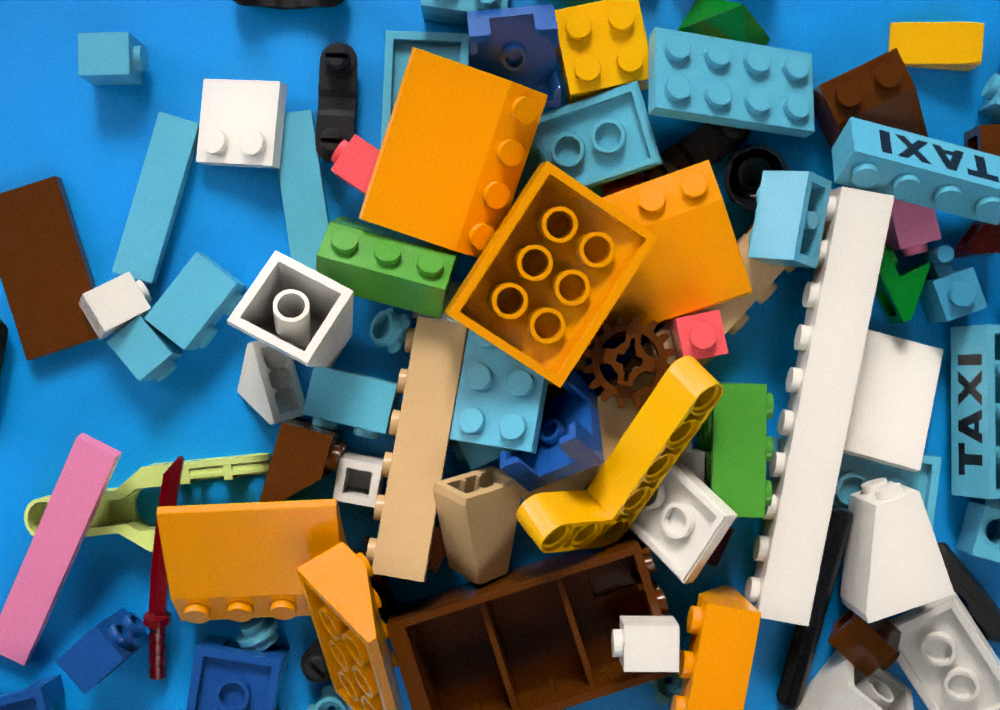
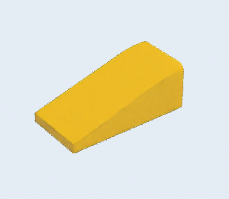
[888,22,984,72]

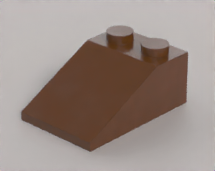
[813,48,928,189]

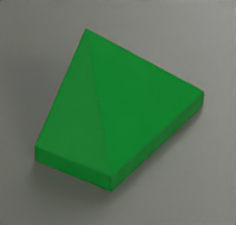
[677,0,770,46]

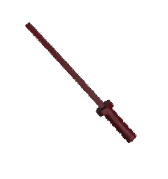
[143,456,185,680]

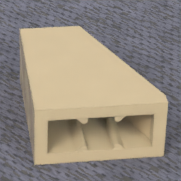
[433,466,523,584]

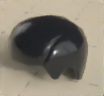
[722,144,787,210]

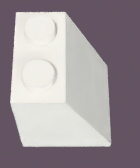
[227,250,354,368]
[840,478,955,624]
[788,649,914,710]

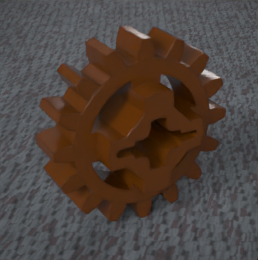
[582,314,676,408]

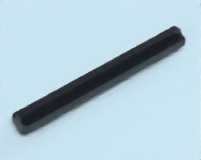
[776,506,853,708]

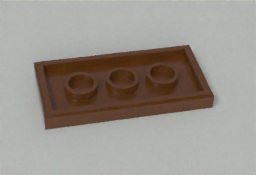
[0,176,110,360]

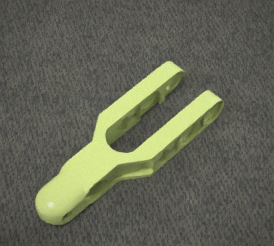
[24,453,271,552]

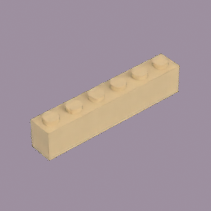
[366,316,468,582]

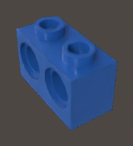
[55,607,149,695]

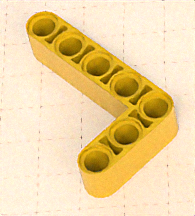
[516,355,724,553]

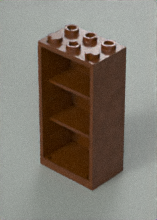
[386,532,682,710]

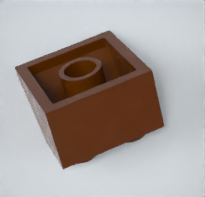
[259,418,348,502]

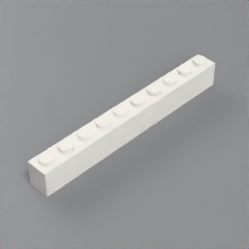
[745,186,895,626]

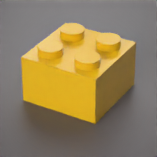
[554,0,648,105]

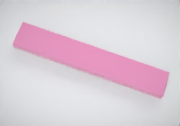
[0,433,122,666]

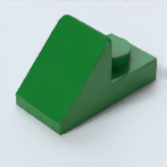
[875,245,930,324]

